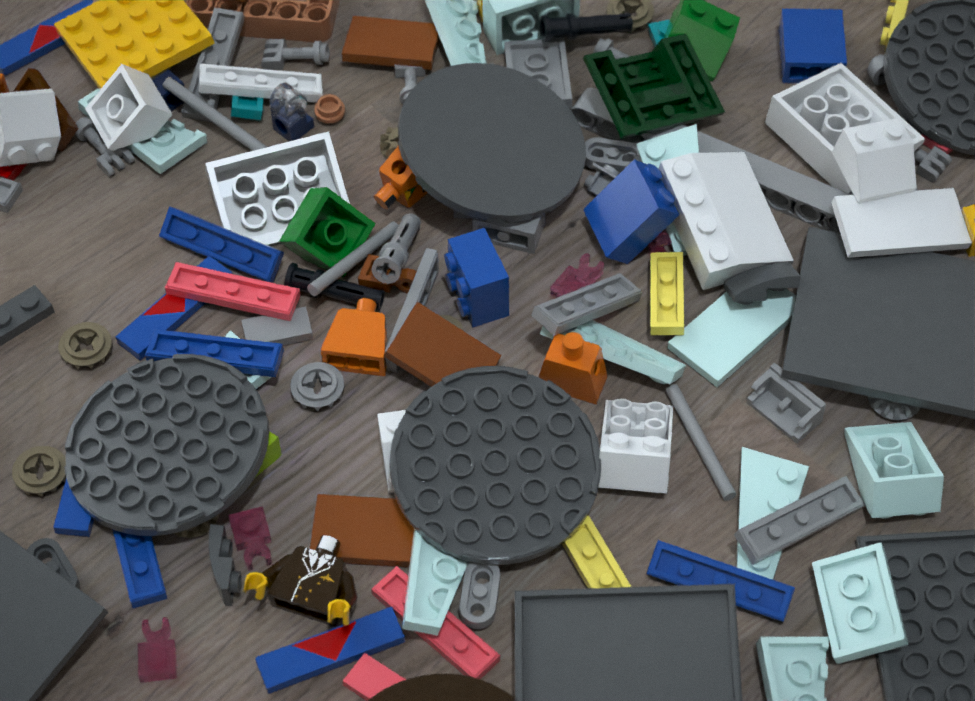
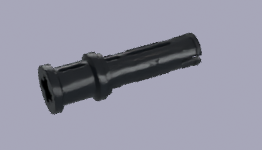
[540,13,633,42]
[284,263,385,311]

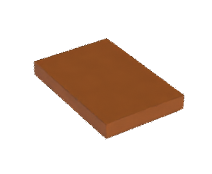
[342,16,440,70]
[384,301,502,387]
[310,494,414,567]

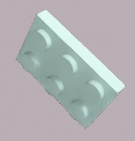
[812,542,909,664]

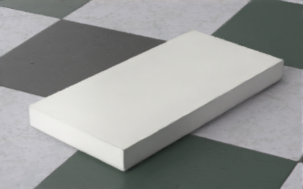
[831,188,972,258]

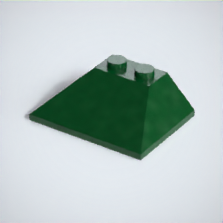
[583,34,725,139]

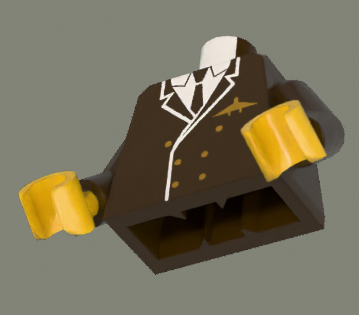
[243,535,358,627]

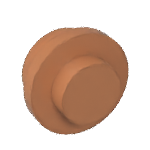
[314,94,345,123]

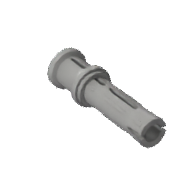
[372,213,421,284]

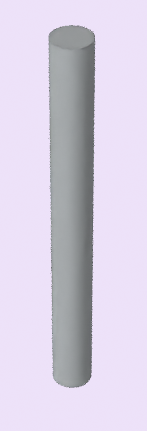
[162,77,267,151]
[307,221,399,296]
[666,384,736,501]

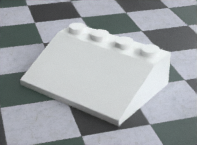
[765,63,925,195]
[206,131,350,246]
[659,152,794,290]

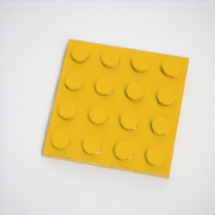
[54,0,215,90]

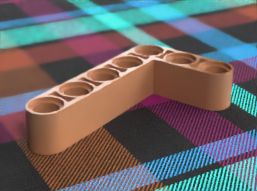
[186,0,340,42]

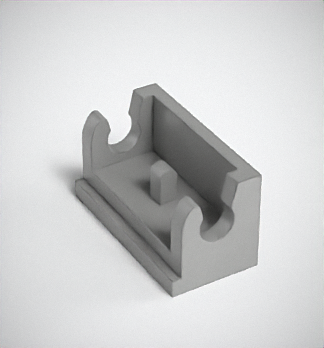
[747,363,826,444]

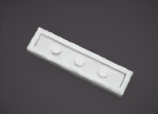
[199,64,323,102]

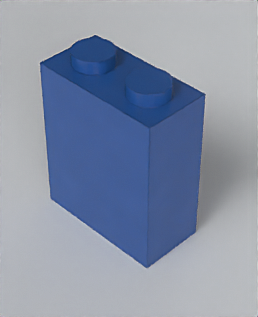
[779,9,847,83]
[583,160,680,264]

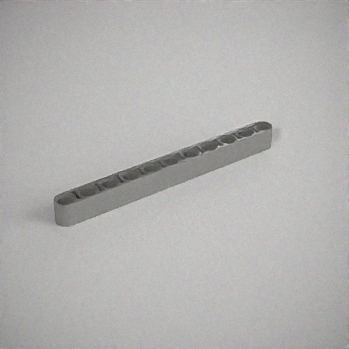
[571,87,851,233]

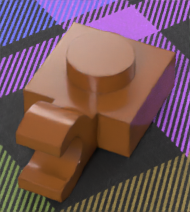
[358,254,417,294]

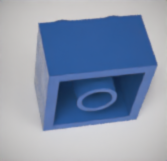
[444,228,509,327]

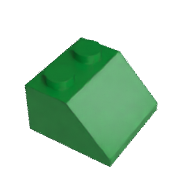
[664,0,740,82]
[279,187,376,277]

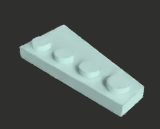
[78,88,207,174]
[636,124,699,256]
[540,320,686,384]

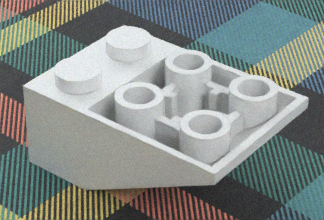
[599,399,673,494]

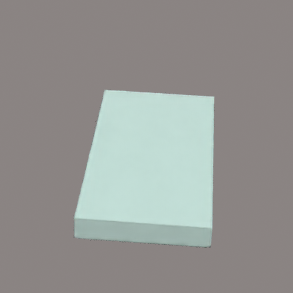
[667,289,796,387]

